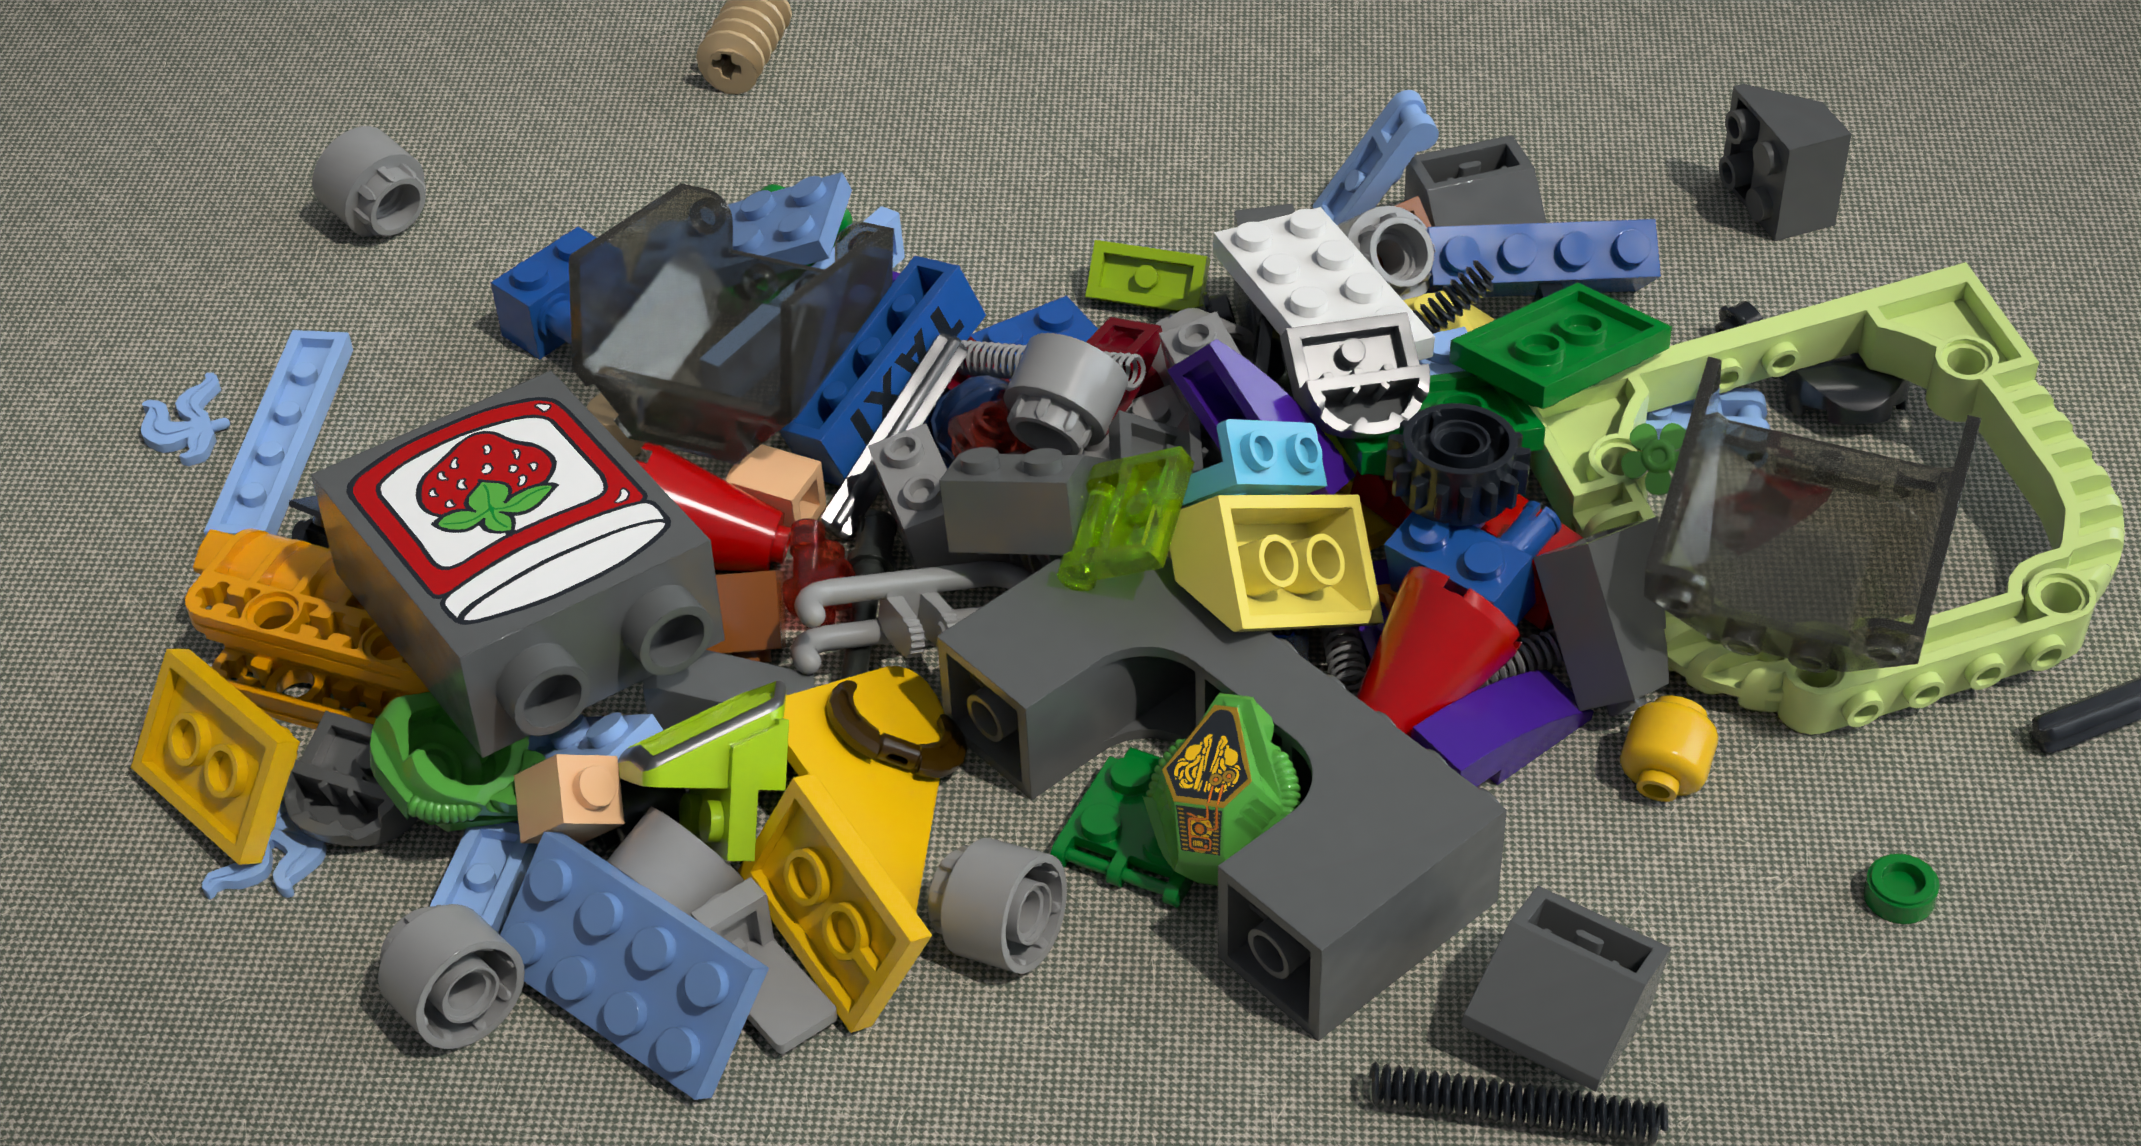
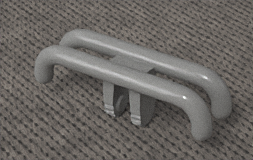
[790,561,1032,675]

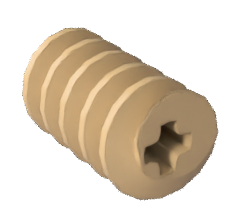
[696,0,792,94]

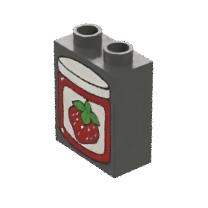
[311,370,725,758]

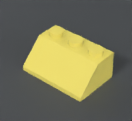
[1164,495,1384,632]

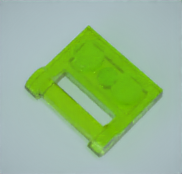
[1057,446,1195,591]

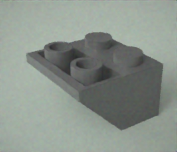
[1719,84,1851,241]
[1404,135,1547,227]
[1461,886,1671,1092]

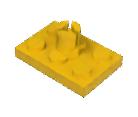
[130,649,300,865]

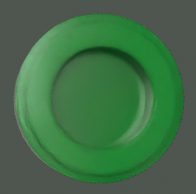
[1863,854,1940,924]

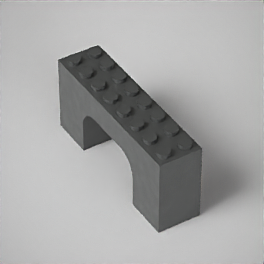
[937,519,1507,1041]

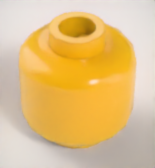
[1620,695,1718,802]

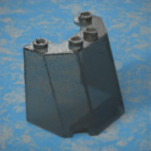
[569,183,894,464]
[1644,357,1982,673]

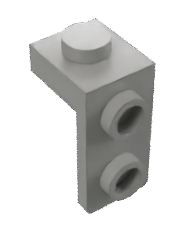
[691,877,837,1054]

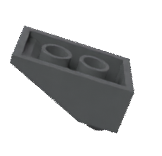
[939,447,1111,556]

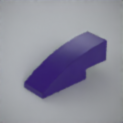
[1167,339,1356,495]
[1410,669,1594,787]

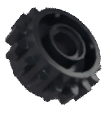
[1384,403,1531,526]

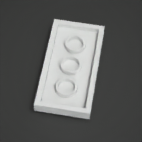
[1212,207,1435,360]

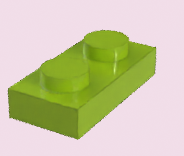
[1085,240,1211,312]

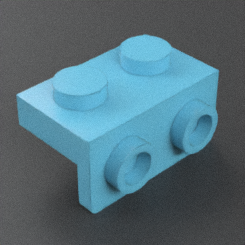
[1176,419,1327,506]

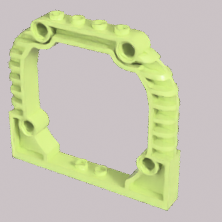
[1530,262,2125,735]

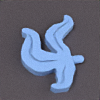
[141,373,230,466]
[202,800,327,900]

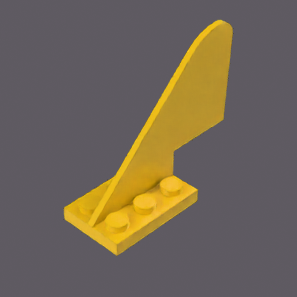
[738,666,944,1033]

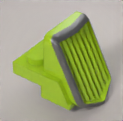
[618,681,789,861]

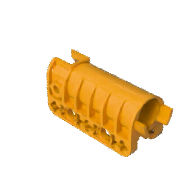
[185,528,430,730]

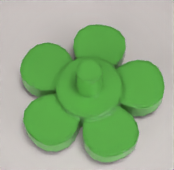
[1621,423,1697,496]

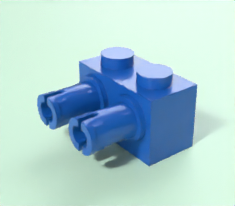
[490,226,651,360]
[1384,501,1562,626]

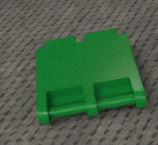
[1050,747,1194,908]

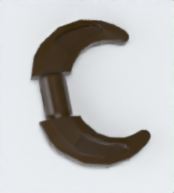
[826,680,967,778]

